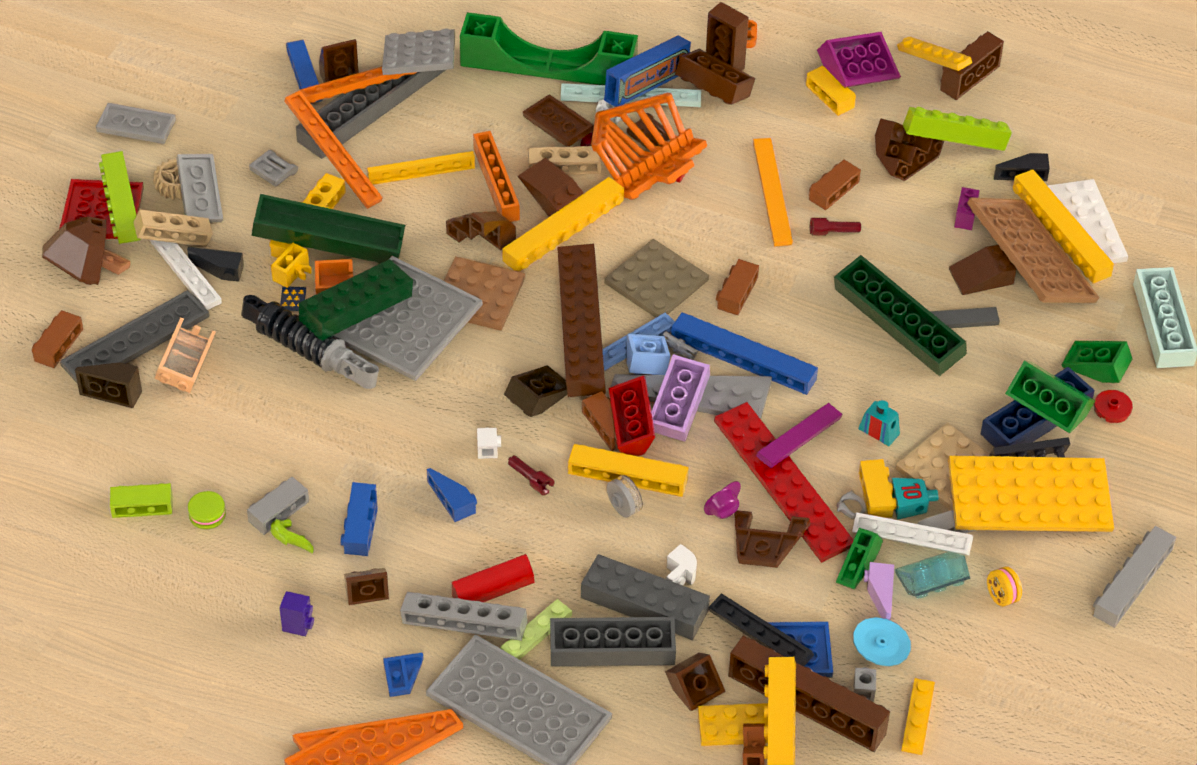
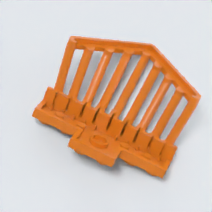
[591,92,707,200]

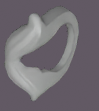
[836,490,866,519]

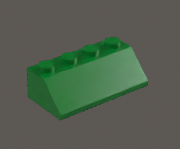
[1005,360,1095,433]

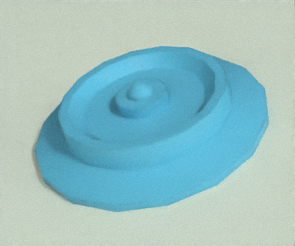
[853,617,911,666]

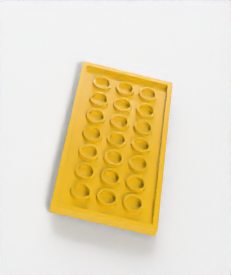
[948,456,1114,532]

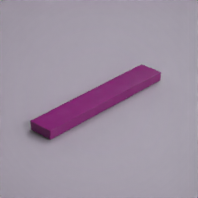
[757,403,843,468]

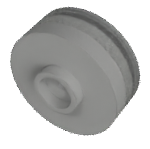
[607,475,643,518]

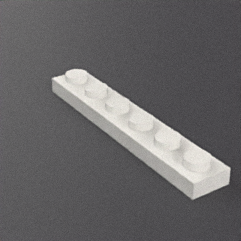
[150,240,222,310]
[852,512,973,556]

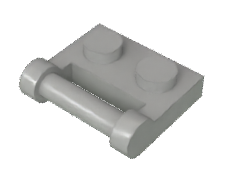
[249,150,298,187]

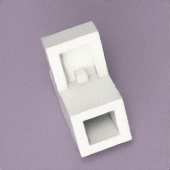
[666,544,697,585]

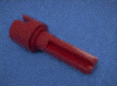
[809,218,862,236]
[508,455,555,495]

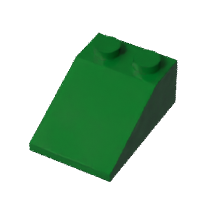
[1061,341,1133,383]

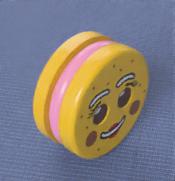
[987,566,1022,607]

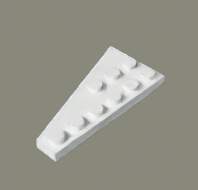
[1048,179,1128,263]

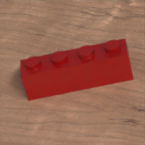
[608,375,655,457]

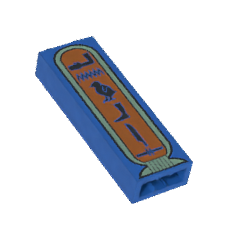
[604,35,691,107]

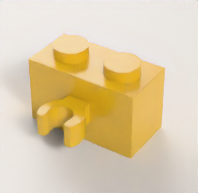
[271,243,312,288]

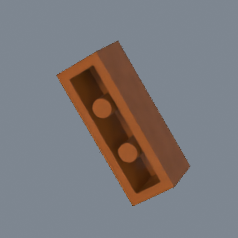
[809,159,861,211]
[716,259,759,315]
[32,310,83,368]

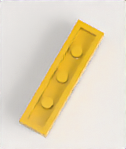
[901,678,935,755]

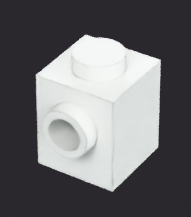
[477,428,501,459]

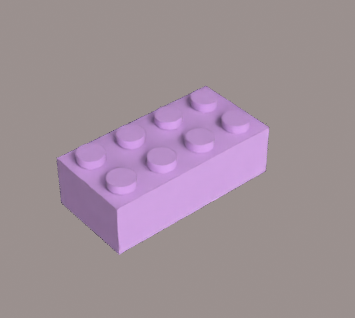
[651,354,710,442]

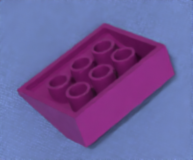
[817,32,901,88]

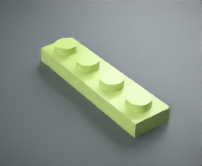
[500,599,572,660]

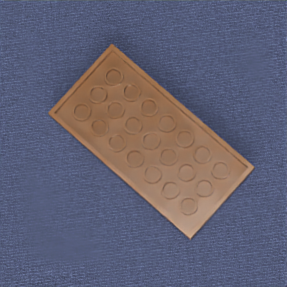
[967,198,1100,303]

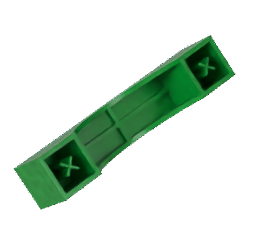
[460,12,638,85]

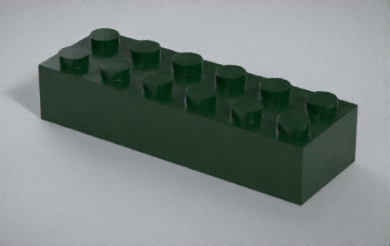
[299,259,413,341]

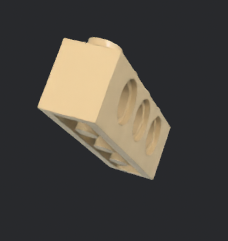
[529,146,601,175]
[133,209,213,247]

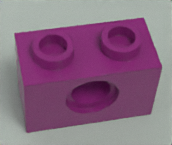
[954,187,980,231]

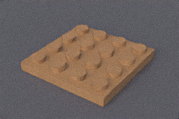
[444,256,525,331]

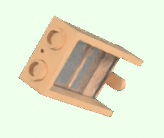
[154,317,216,393]

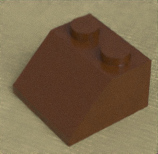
[344,568,389,605]
[665,652,726,711]

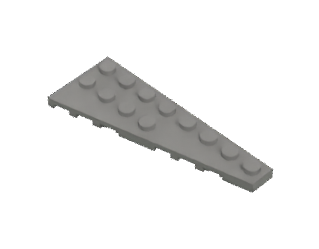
[611,374,772,419]

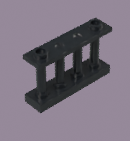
[989,437,1071,458]

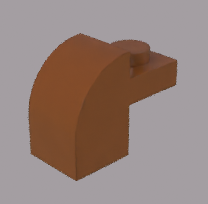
[743,723,766,765]

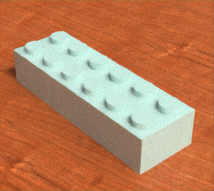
[1133,267,1197,368]

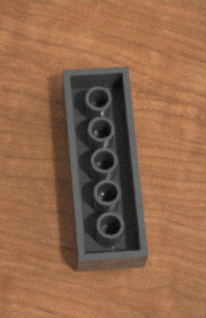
[581,554,710,640]
[550,617,676,667]

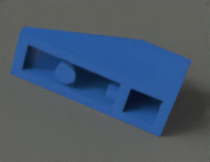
[426,468,477,522]

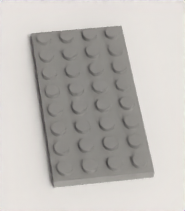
[426,634,612,765]

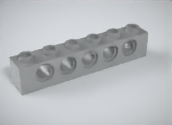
[400,592,528,641]

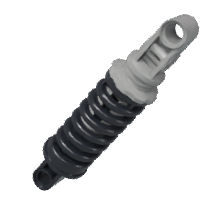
[241,295,379,389]

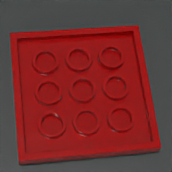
[59,179,144,239]

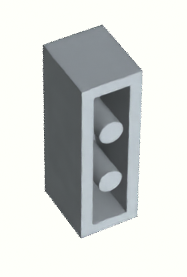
[247,477,309,535]

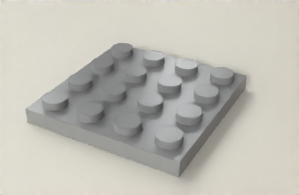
[382,28,455,75]

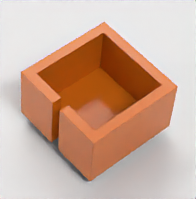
[315,259,353,294]

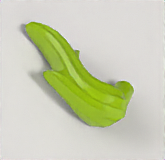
[270,519,314,553]

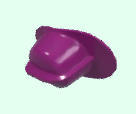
[704,481,741,519]

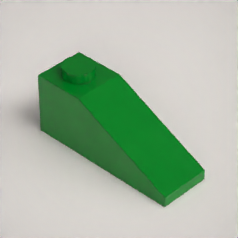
[836,527,883,590]

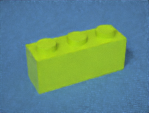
[110,483,173,518]

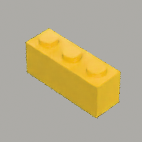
[806,65,856,116]
[859,459,897,518]

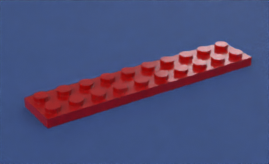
[714,402,854,563]

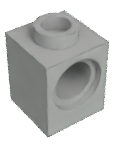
[853,667,876,702]

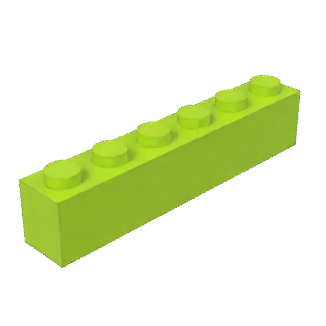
[903,107,1012,151]
[99,151,141,244]

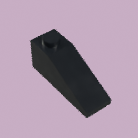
[993,153,1050,181]
[187,247,244,282]

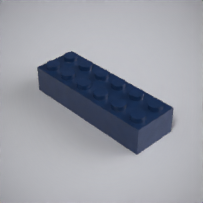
[980,367,1095,447]

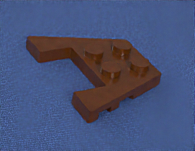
[734,510,810,568]

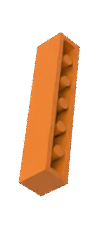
[473,131,520,222]

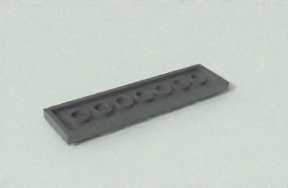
[60,290,210,383]

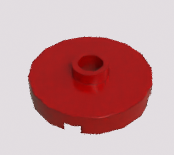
[1094,390,1133,423]

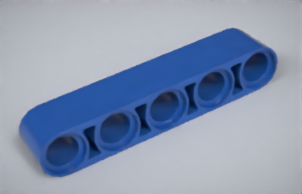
[286,40,323,104]

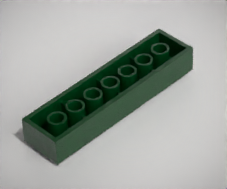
[834,255,967,377]

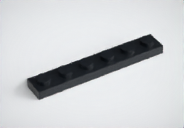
[708,593,814,666]

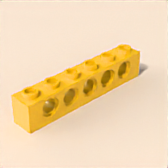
[269,173,346,258]

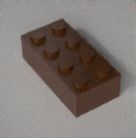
[706,2,749,71]
[940,31,1004,100]
[675,49,756,105]

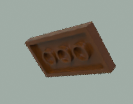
[523,94,594,147]

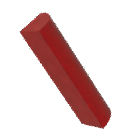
[452,554,535,602]

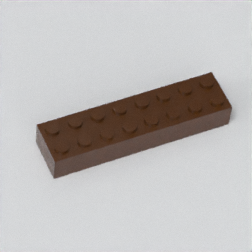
[728,636,890,752]

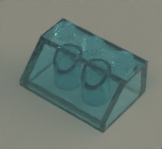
[895,552,971,598]

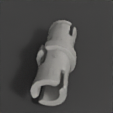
[663,331,698,360]

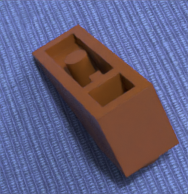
[582,391,615,451]

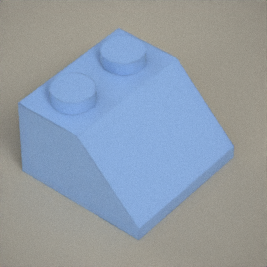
[626,334,670,375]

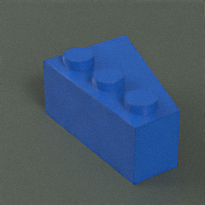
[340,482,378,556]

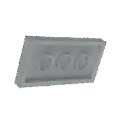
[96,103,176,144]
[176,154,223,223]

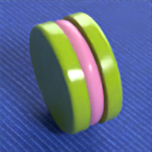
[188,491,226,529]

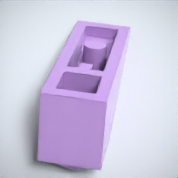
[864,562,894,620]

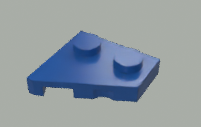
[383,652,424,697]

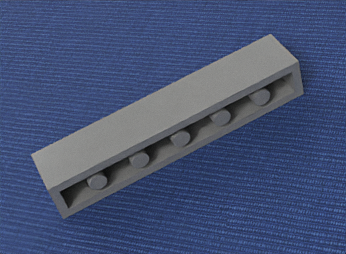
[1093,526,1176,628]

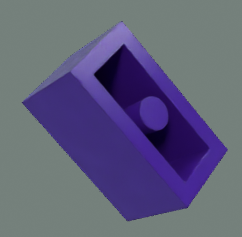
[279,591,314,637]

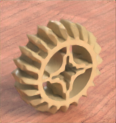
[153,158,182,200]

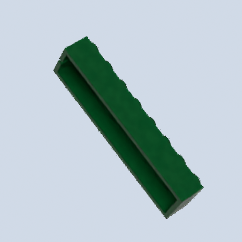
[251,194,406,263]

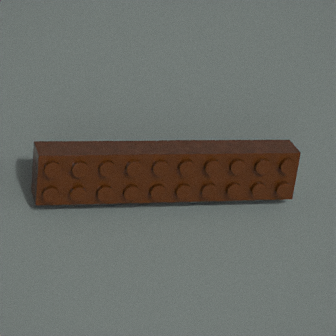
[557,243,606,397]

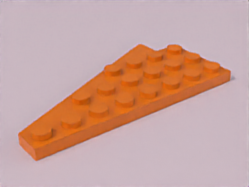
[284,709,463,765]

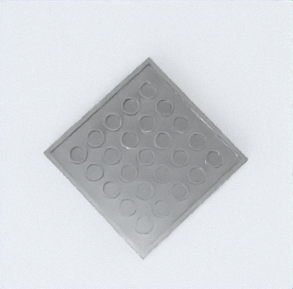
[332,256,483,381]

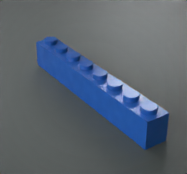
[671,312,818,395]

